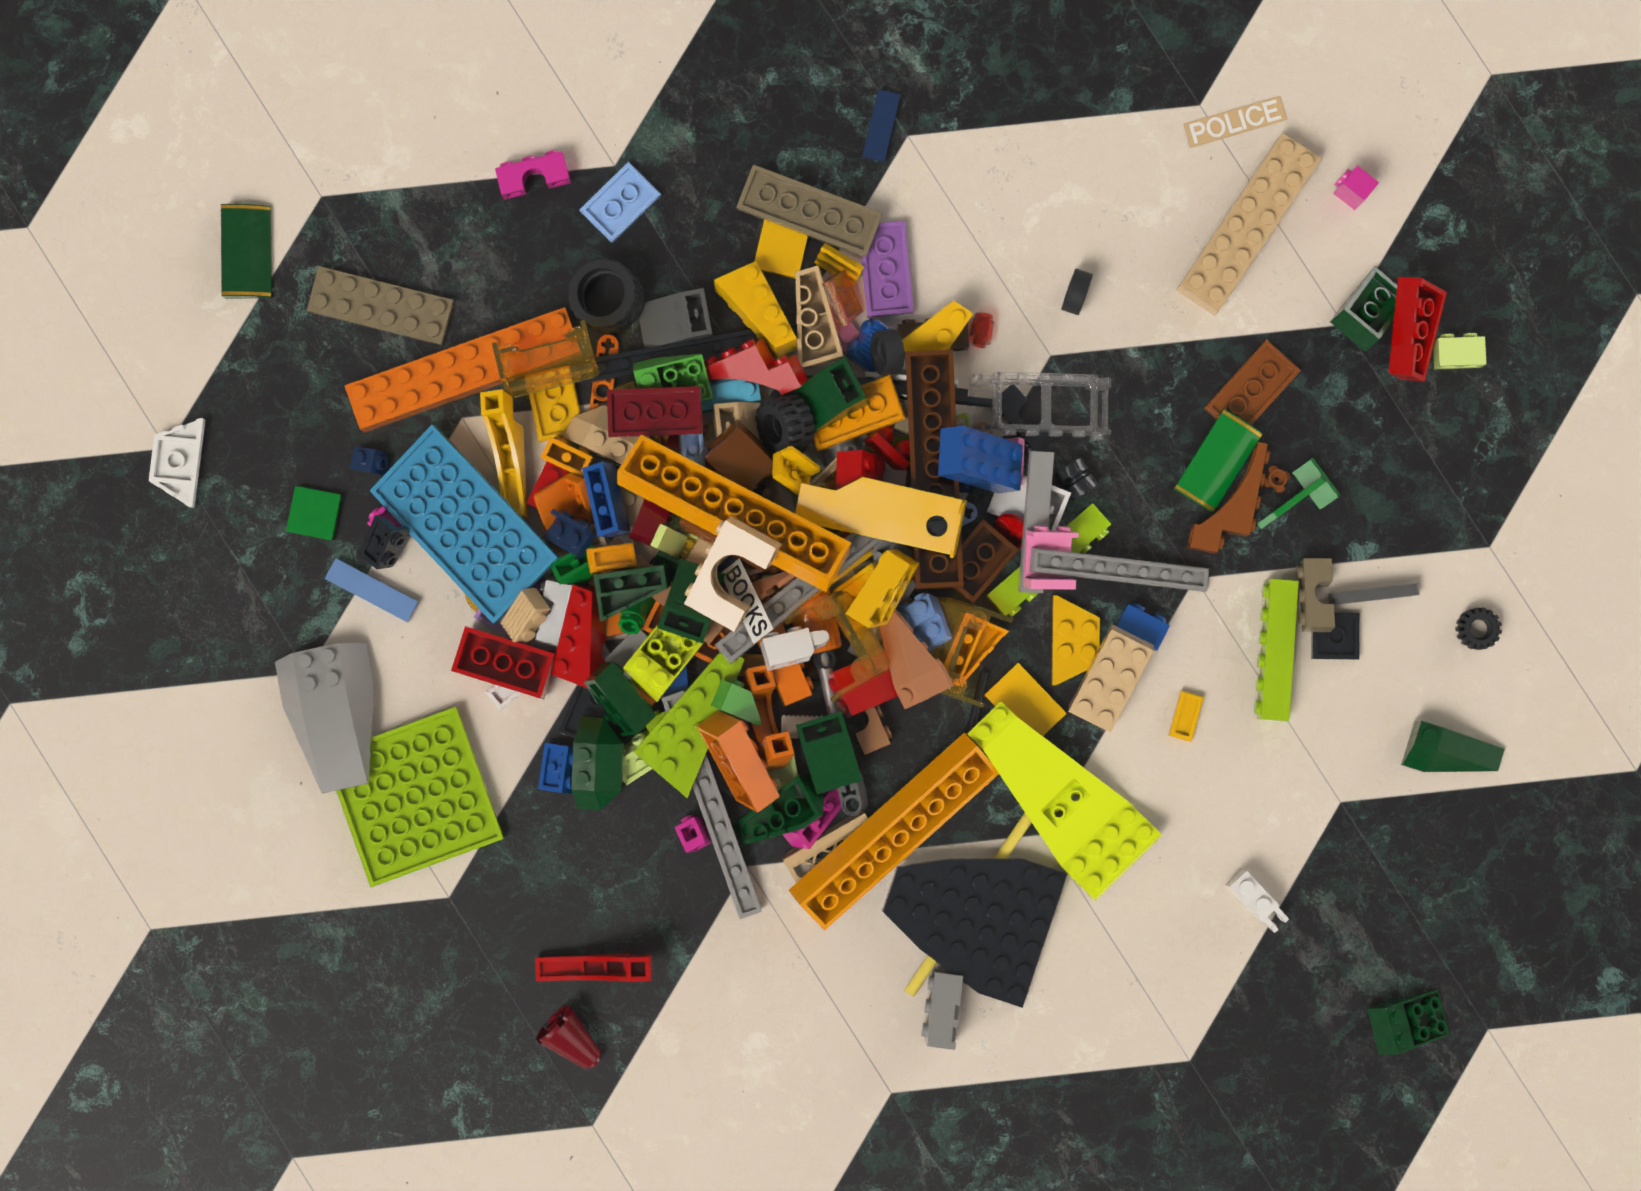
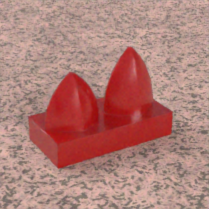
[864,426,910,471]

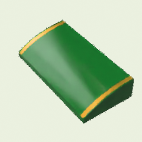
[1173,409,1262,513]

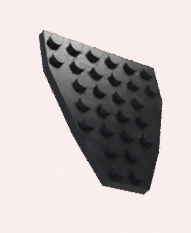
[882,858,1067,1008]

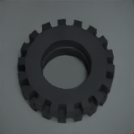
[756,393,815,453]

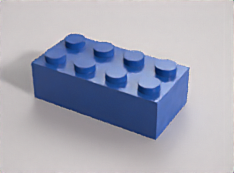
[938,426,1023,493]

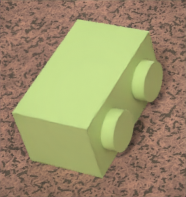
[1433,333,1486,369]

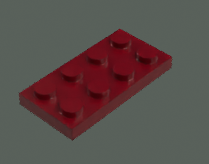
[607,386,703,438]

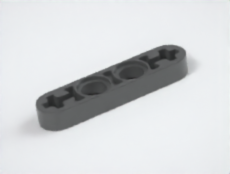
[1328,583,1420,605]

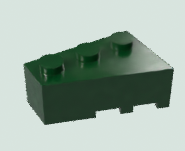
[593,563,671,622]

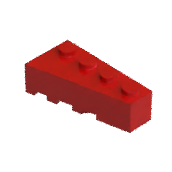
[551,584,606,689]

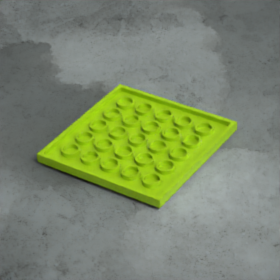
[336,707,504,888]

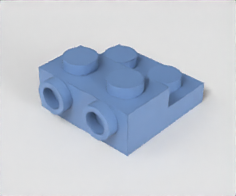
[896,593,952,652]

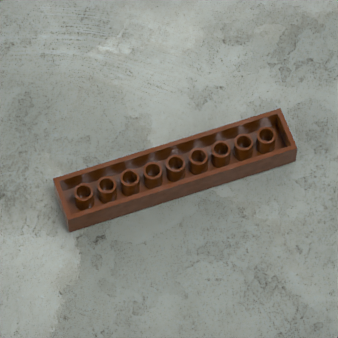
[905,349,964,590]

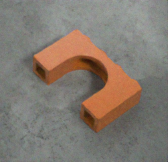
[740,665,794,772]

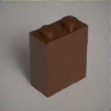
[703,419,773,491]

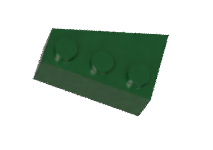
[584,661,656,737]

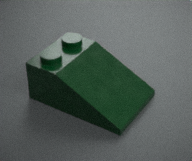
[1330,267,1397,351]

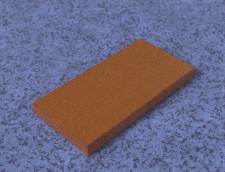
[1204,340,1301,425]

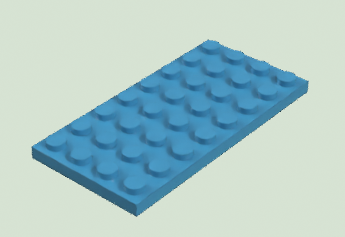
[370,424,560,624]

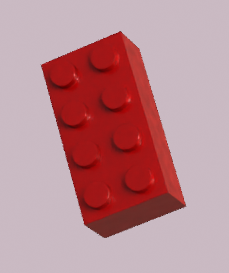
[451,626,555,699]

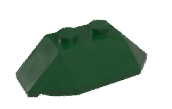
[571,716,624,811]

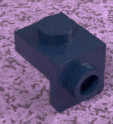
[350,446,390,476]

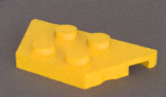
[1052,595,1100,685]

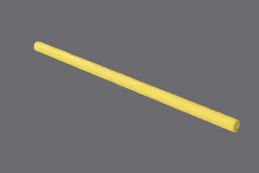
[904,813,1032,997]

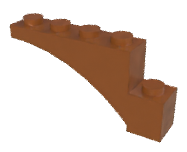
[1187,442,1270,554]

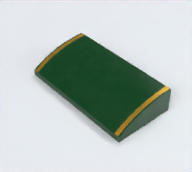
[221,204,272,299]

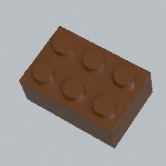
[953,520,1019,604]

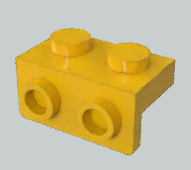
[772,446,821,496]

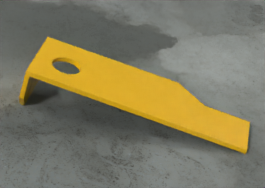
[795,477,967,558]

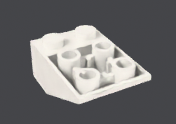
[987,475,1071,530]

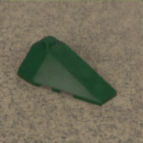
[1401,721,1505,772]
[733,774,824,845]

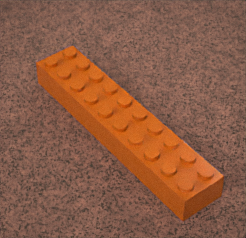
[345,307,583,433]

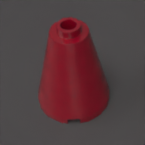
[535,1005,601,1069]

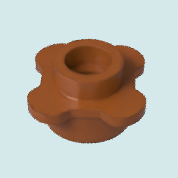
[1263,466,1290,493]

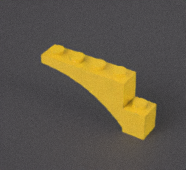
[480,389,528,517]

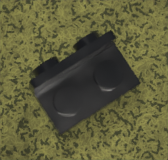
[359,515,409,570]

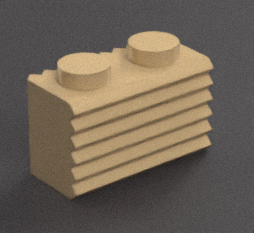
[500,588,551,642]

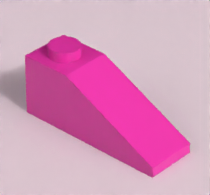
[783,789,842,849]

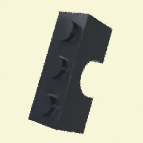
[991,383,1058,454]

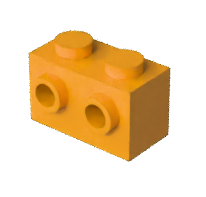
[540,436,595,478]

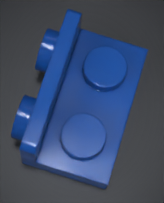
[538,743,573,794]

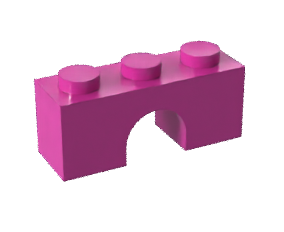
[495,150,571,200]

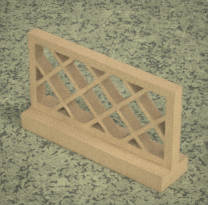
[781,812,868,883]

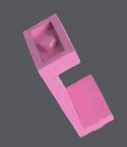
[1023,526,1079,589]

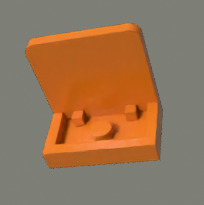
[534,473,594,532]

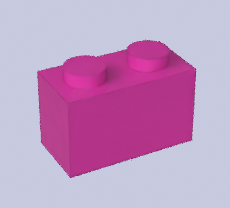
[1333,165,1379,210]

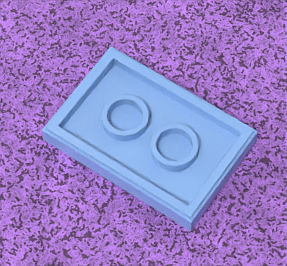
[579,162,661,244]

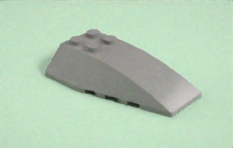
[275,642,375,794]

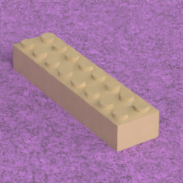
[1176,133,1321,316]

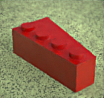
[1389,277,1447,382]

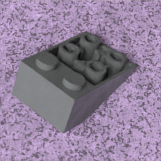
[638,288,713,349]

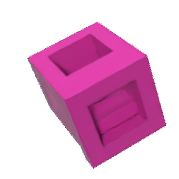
[675,815,712,853]

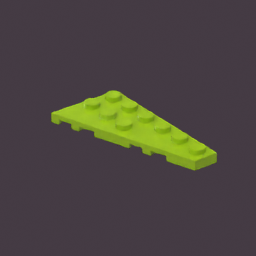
[633,652,744,798]

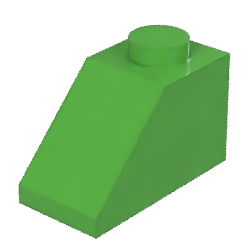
[711,679,761,726]

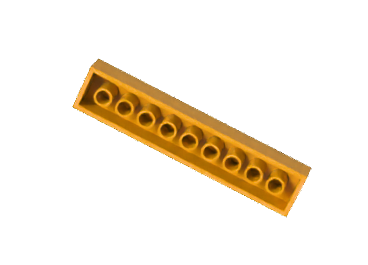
[617,435,851,593]
[788,733,999,931]

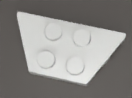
[149,418,205,508]

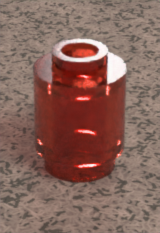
[969,312,995,348]

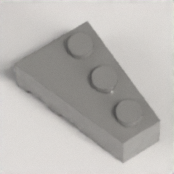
[921,970,963,1050]

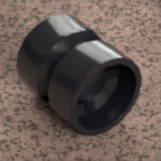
[1056,457,1099,501]

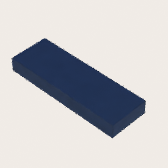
[862,89,901,163]

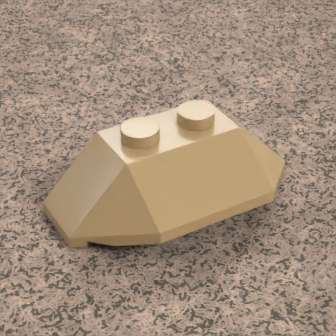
[563,405,650,466]

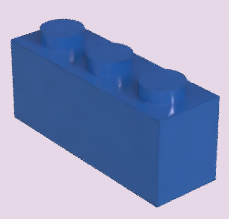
[582,462,631,538]

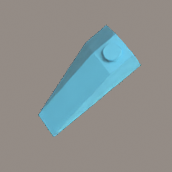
[702,379,761,413]

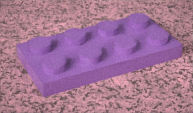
[861,221,913,318]

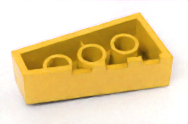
[714,261,797,359]

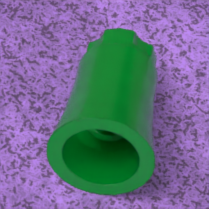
[618,597,656,635]

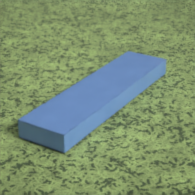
[325,558,419,622]

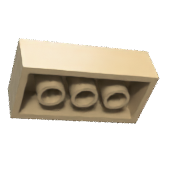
[1069,624,1154,733]

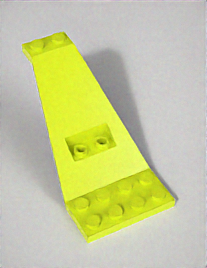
[968,702,1162,901]

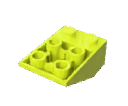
[623,626,704,702]

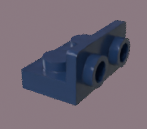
[543,509,596,559]

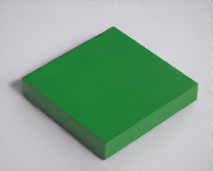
[286,486,342,541]

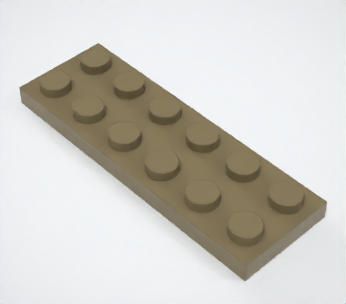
[736,165,883,258]
[307,266,454,346]

